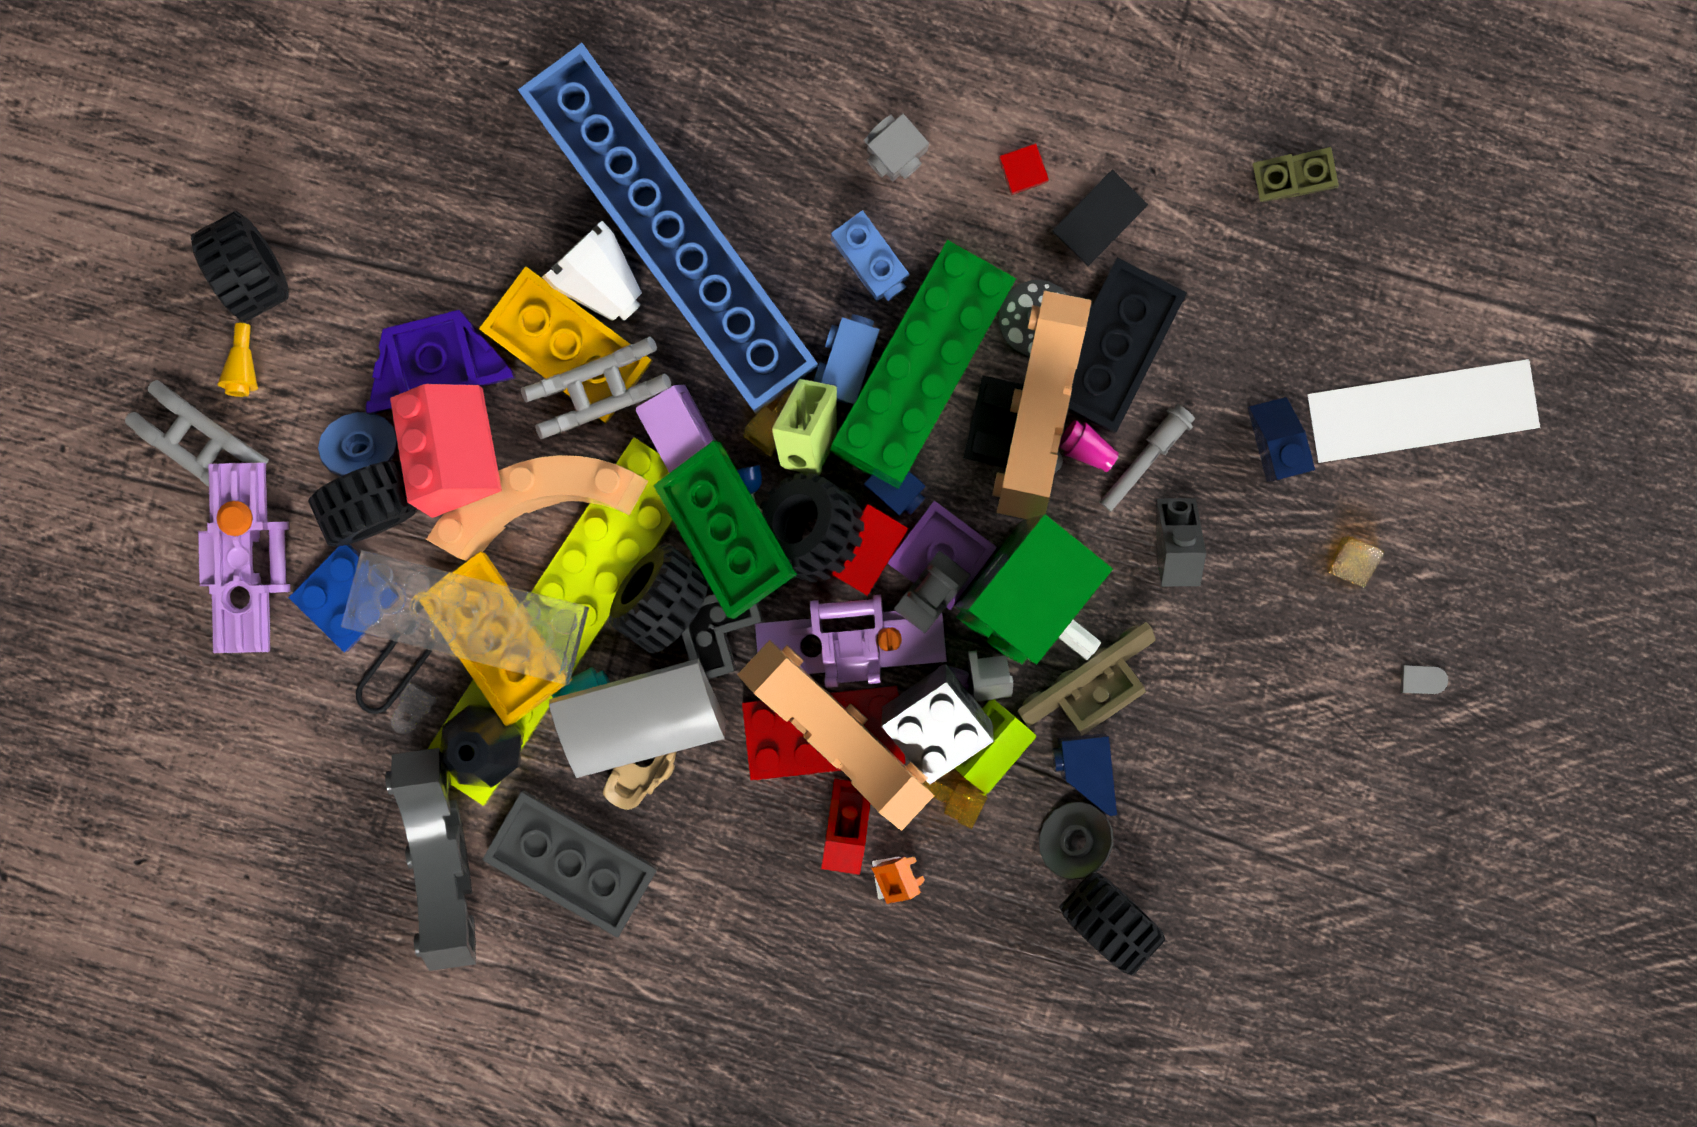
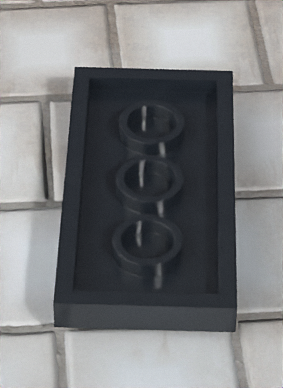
[1068,257,1187,434]

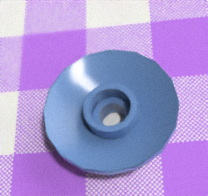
[318,412,398,476]

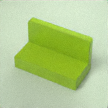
[955,699,1036,794]

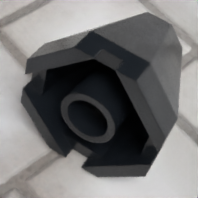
[440,704,524,788]

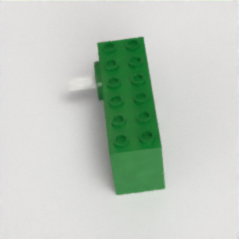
[954,514,1113,665]

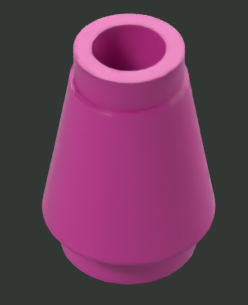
[1059,420,1119,472]

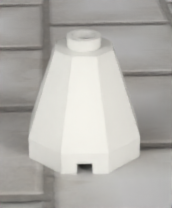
[542,221,642,321]

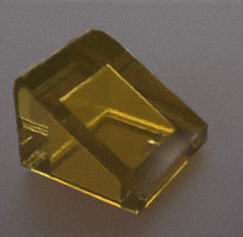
[1327,536,1385,587]

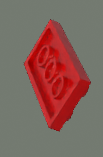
[742,685,906,781]

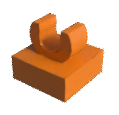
[872,857,925,904]

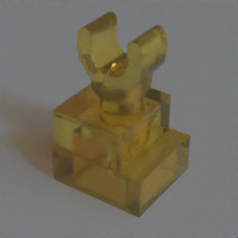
[743,388,793,457]
[923,780,988,829]

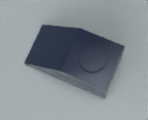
[1247,397,1315,482]
[1052,733,1117,816]

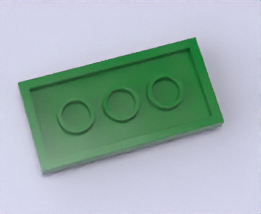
[653,440,797,619]

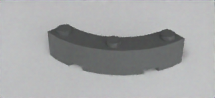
[385,748,476,971]

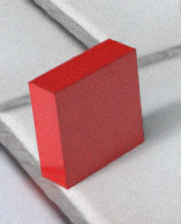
[999,143,1049,195]

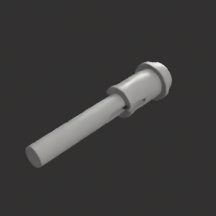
[1100,404,1195,512]

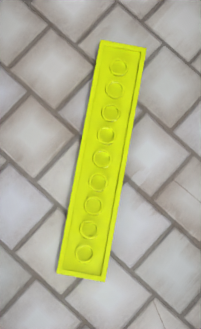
[428,437,673,806]

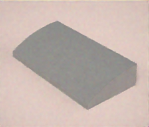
[549,658,726,778]

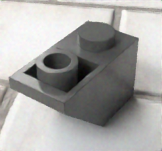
[1156,498,1206,587]

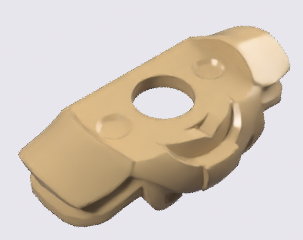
[603,752,677,810]

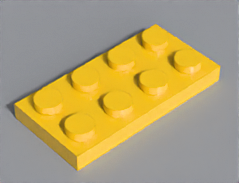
[479,266,653,424]
[418,551,573,726]

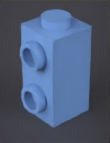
[831,210,909,302]
[814,314,880,407]

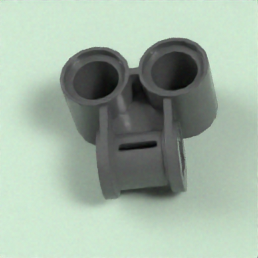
[894,551,971,634]

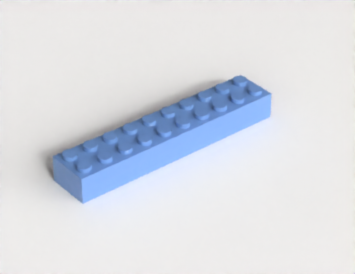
[518,43,818,414]

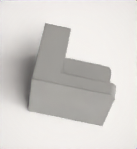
[968,650,1013,701]

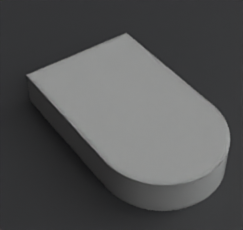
[1401,665,1448,694]

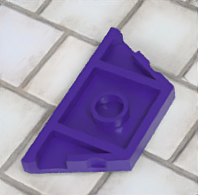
[365,310,516,415]

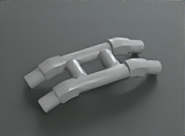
[521,337,671,439]
[125,380,269,486]

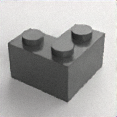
[682,595,763,679]

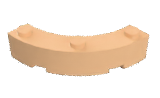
[992,291,1091,519]
[426,455,648,561]
[737,640,935,831]

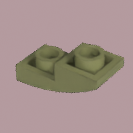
[1253,147,1339,202]

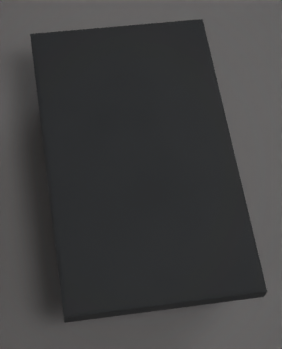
[1052,169,1149,266]
[963,375,1023,468]

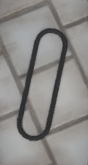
[356,603,444,714]

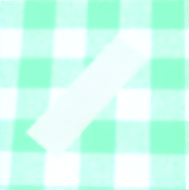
[1307,359,1540,463]

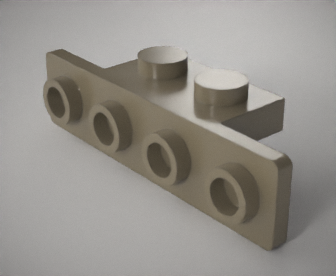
[1018,622,1156,736]

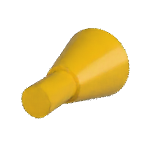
[217,323,258,397]

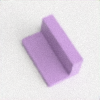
[636,385,716,473]

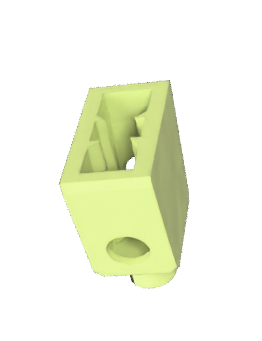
[772,379,837,476]

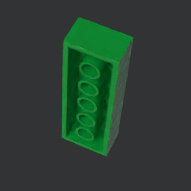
[829,240,1017,489]

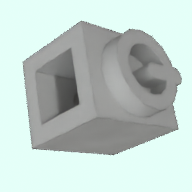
[863,114,929,182]

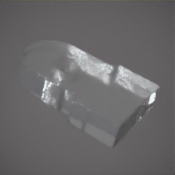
[391,682,437,734]

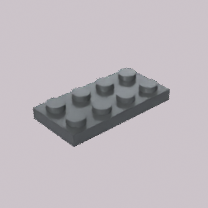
[482,790,658,938]

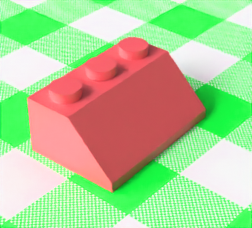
[390,384,502,518]

